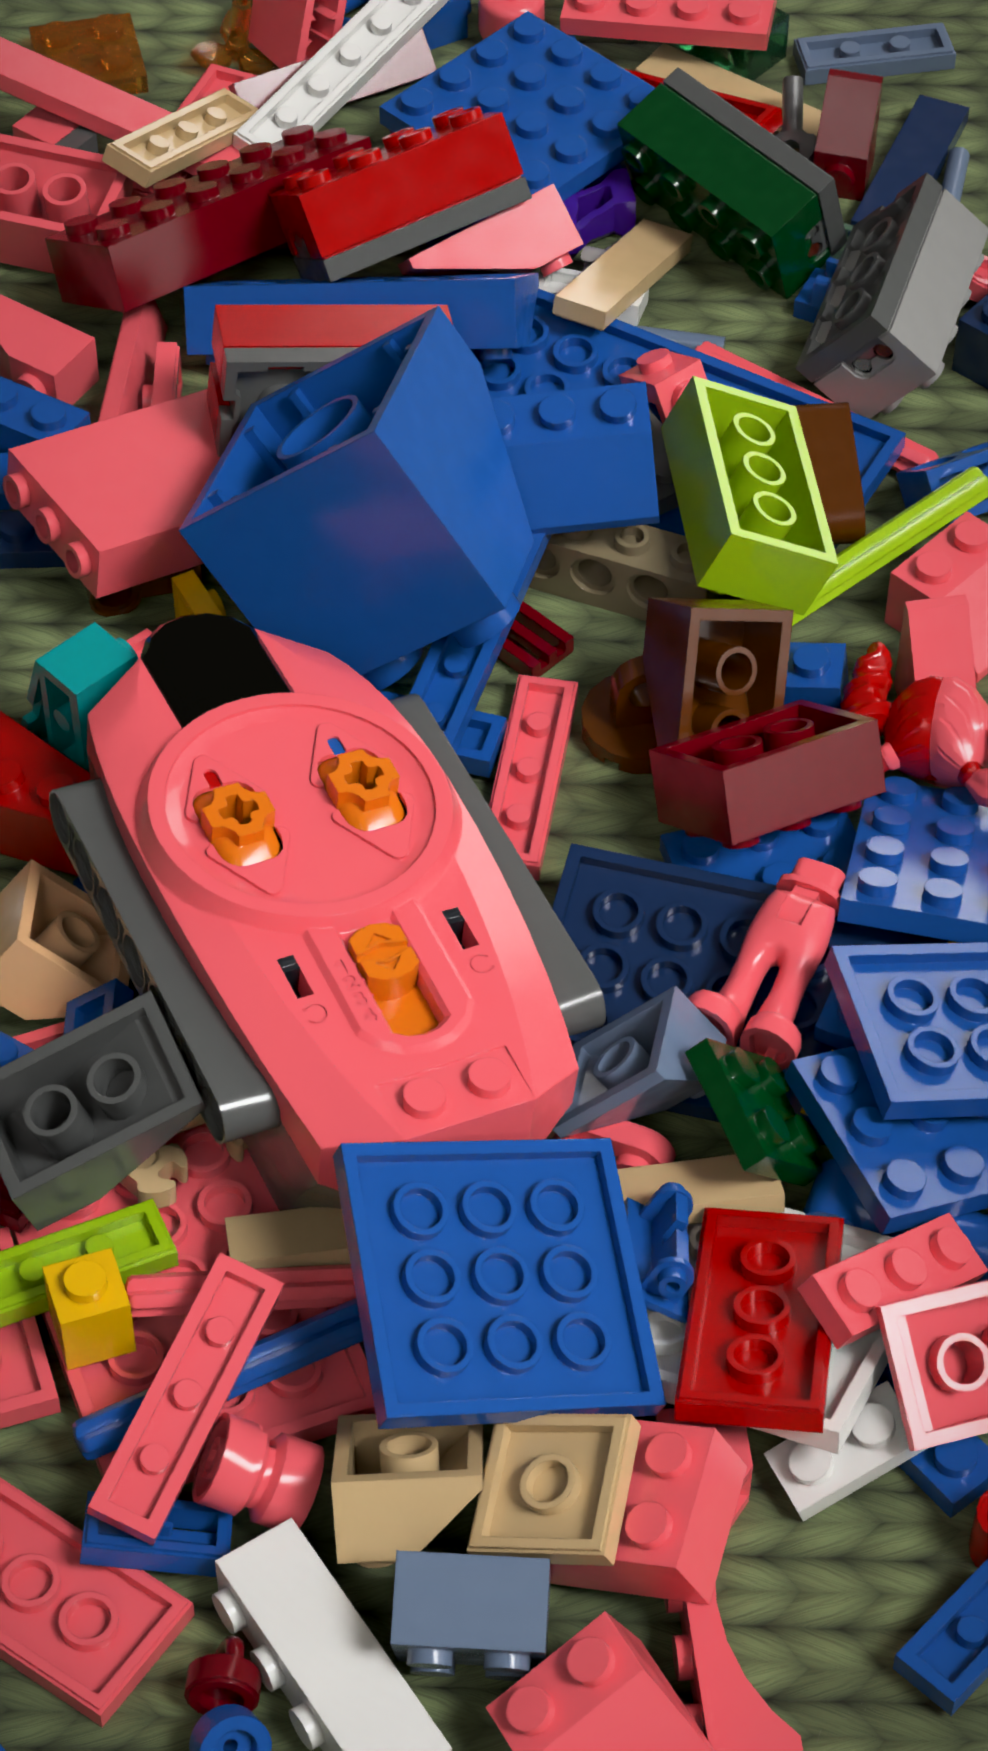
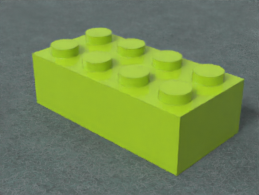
[661,376,839,616]

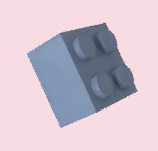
[390,1550,551,1681]

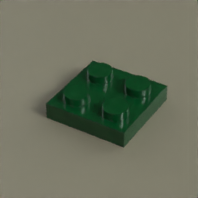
[685,1038,823,1186]

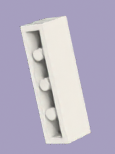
[212,1517,452,1751]

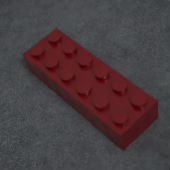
[45,125,372,312]

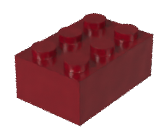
[649,699,886,849]

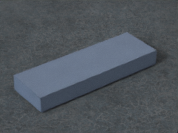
[793,22,956,85]

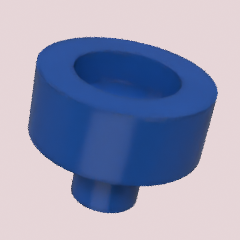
[189,1704,272,1751]

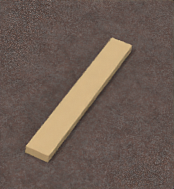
[225,1154,785,1269]

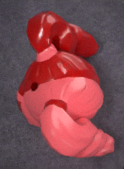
[840,641,988,807]

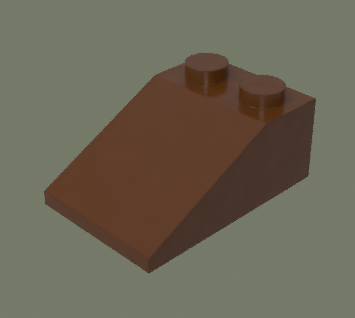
[642,597,794,747]

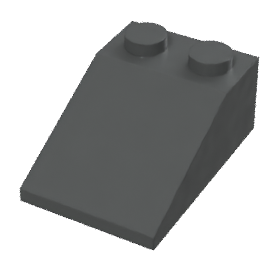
[0,990,207,1231]

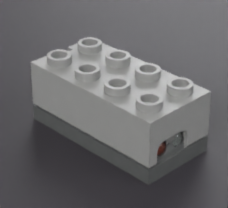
[795,172,988,419]

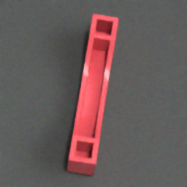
[655,1408,803,1751]

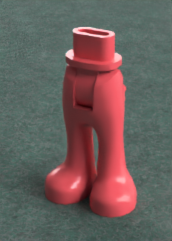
[688,857,846,1070]

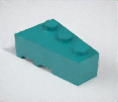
[21,622,138,773]

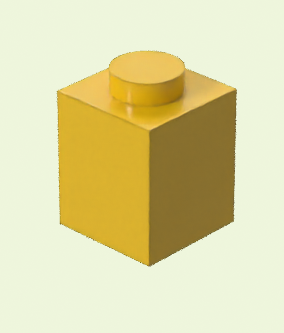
[42,1248,136,1370]

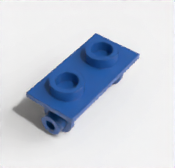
[624,1182,694,1324]

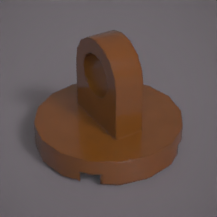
[581,655,657,774]

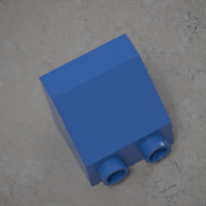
[179,305,534,691]

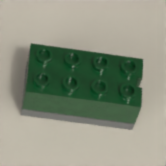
[617,67,847,300]

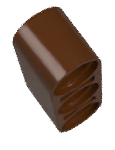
[793,402,866,545]

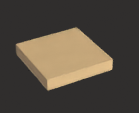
[466,1413,641,1566]

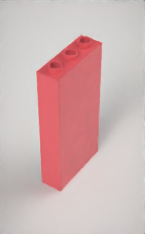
[3,389,220,599]

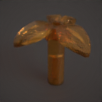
[190,0,279,76]

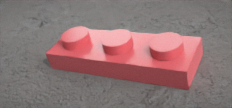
[797,1212,988,1349]

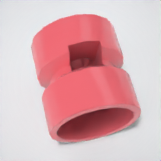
[192,1412,325,1529]

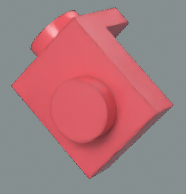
[619,348,707,424]

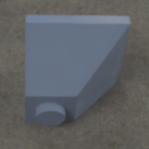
[553,985,727,1138]

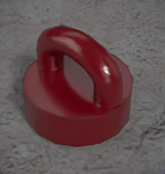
[184,1635,262,1715]

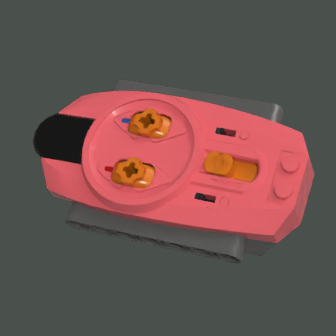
[49,613,606,1211]

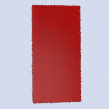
[675,1207,844,1433]

